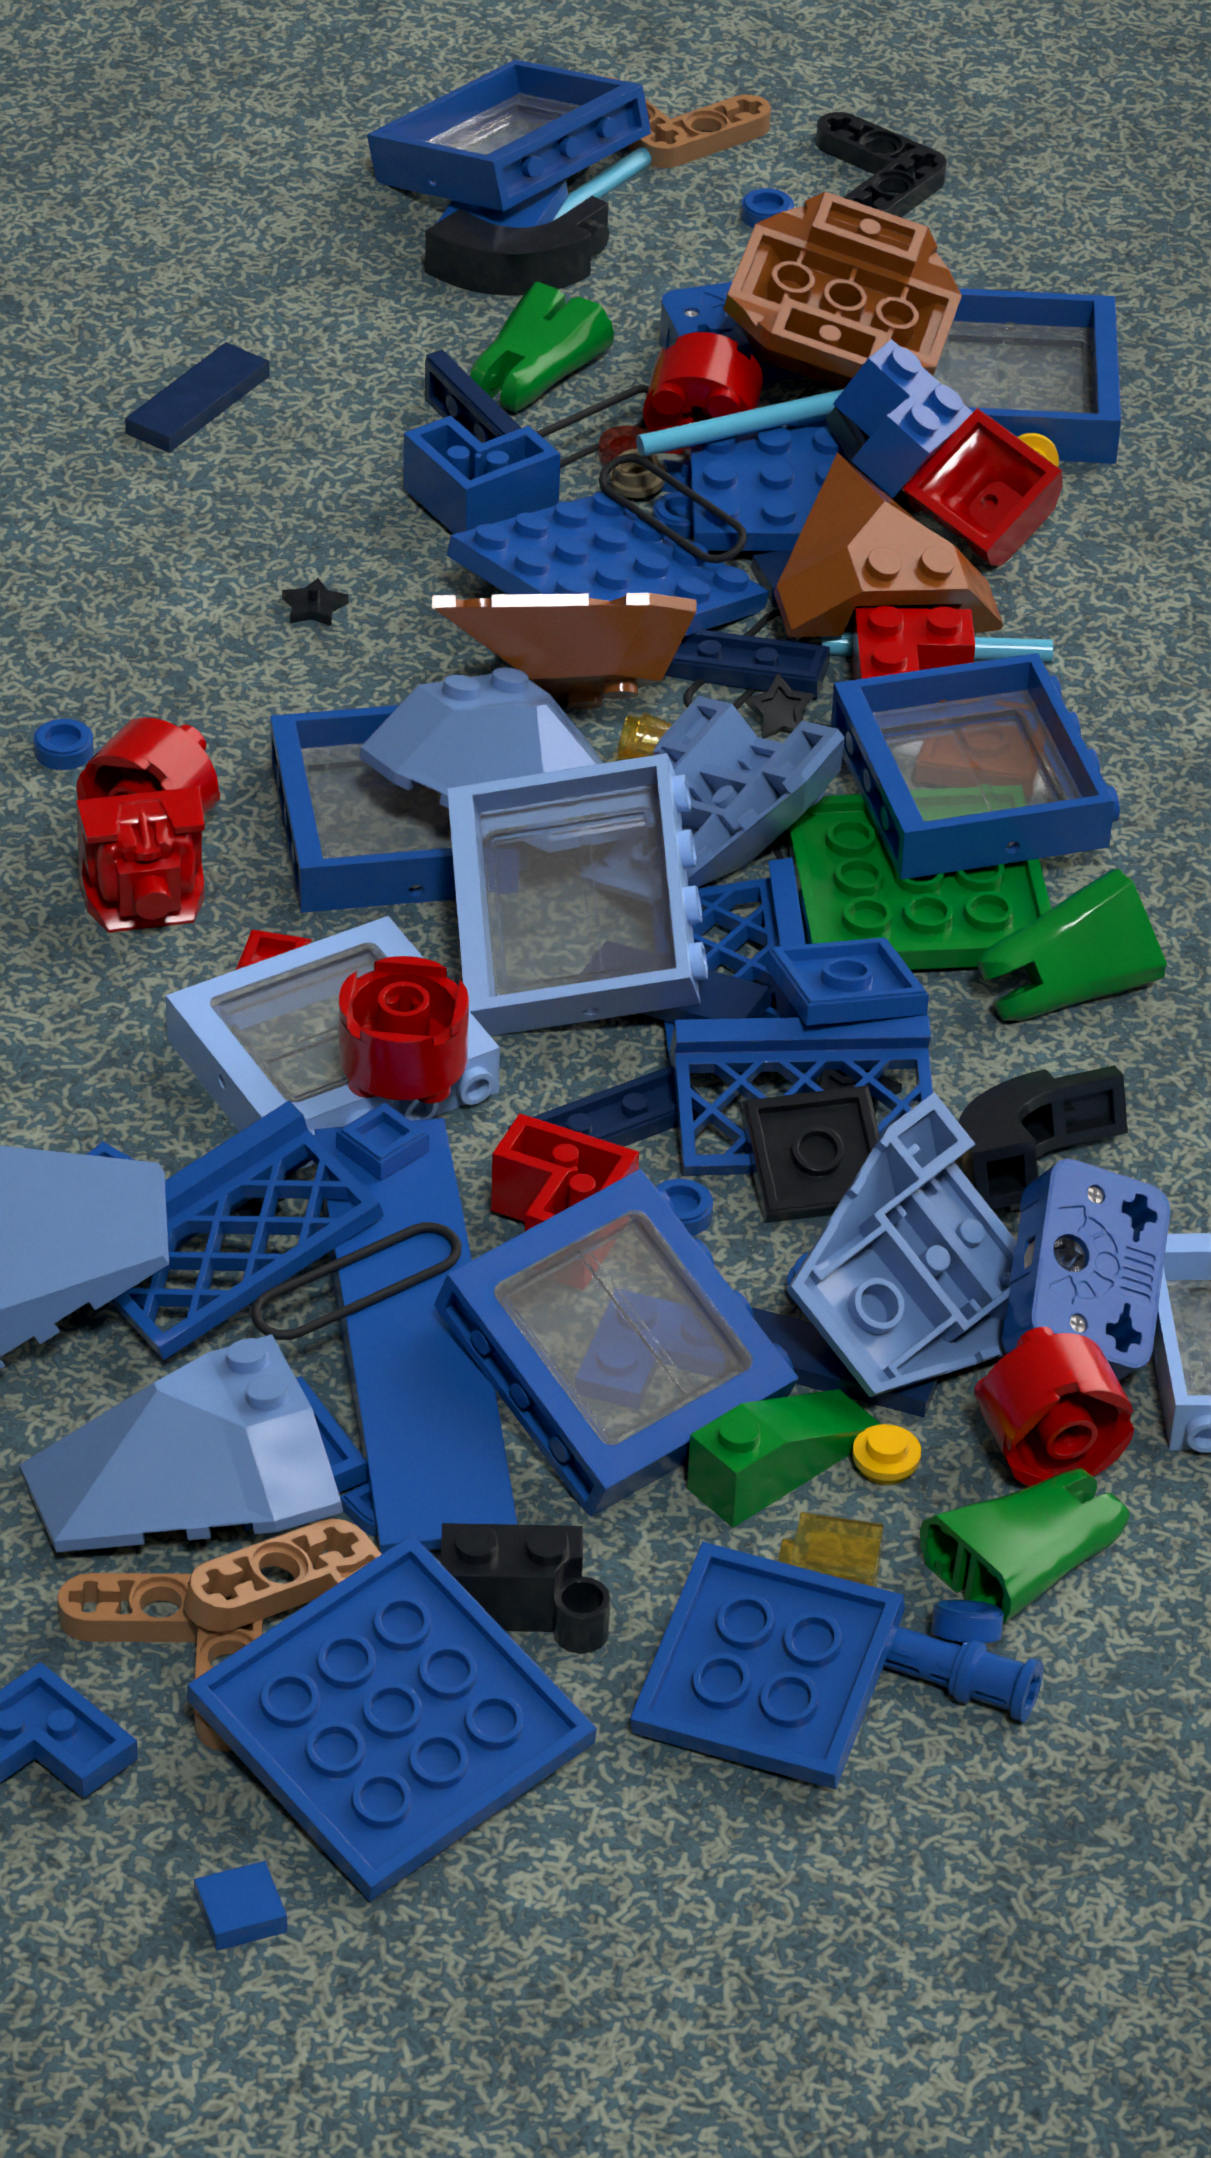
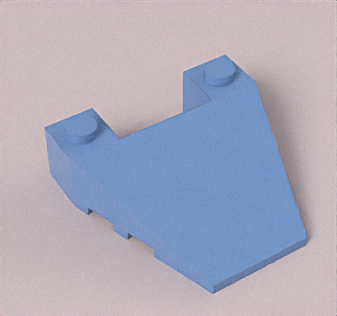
[0,1145,169,1369]

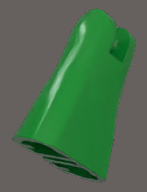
[469,282,614,413]
[977,869,1167,1021]
[919,1468,1130,1623]

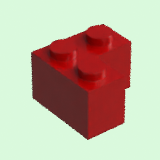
[851,606,975,680]
[491,1113,639,1292]

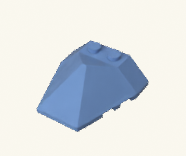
[359,667,648,854]
[580,696,845,906]
[786,1092,1017,1397]
[19,1334,343,1552]

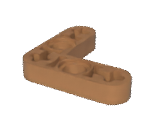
[607,77,771,168]
[184,1519,382,1632]
[57,1573,264,1751]

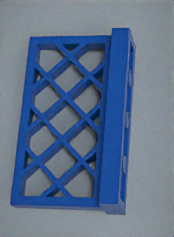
[651,857,806,1066]
[670,1015,933,1176]
[111,1100,384,1360]

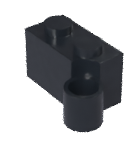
[441,1523,611,1654]

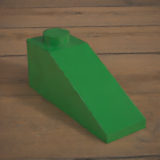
[687,1389,881,1528]

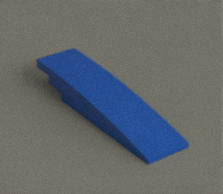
[314,1118,518,1554]

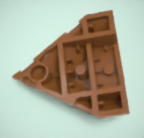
[773,452,1004,637]
[432,593,697,709]

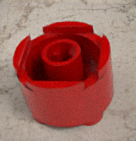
[643,332,763,455]
[76,717,220,817]
[339,956,469,1104]
[973,1326,1134,1486]

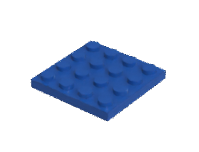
[447,491,769,636]
[187,1534,597,1902]

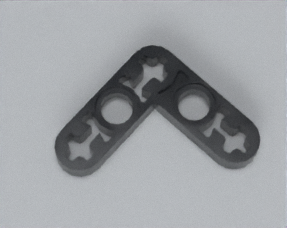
[816,112,947,218]

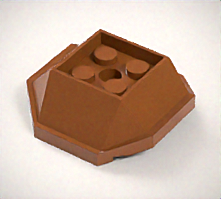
[723,191,962,389]

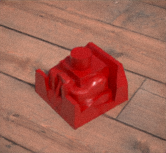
[902,408,1063,566]
[76,787,205,933]

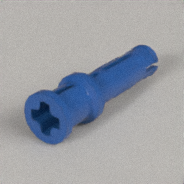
[883,1626,1044,1723]

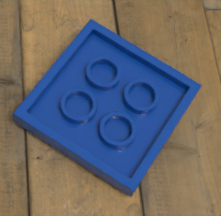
[689,426,850,551]
[630,1541,905,1790]

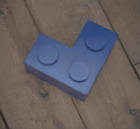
[833,339,972,499]
[403,415,560,534]

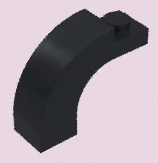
[425,196,609,296]
[959,1065,1128,1209]

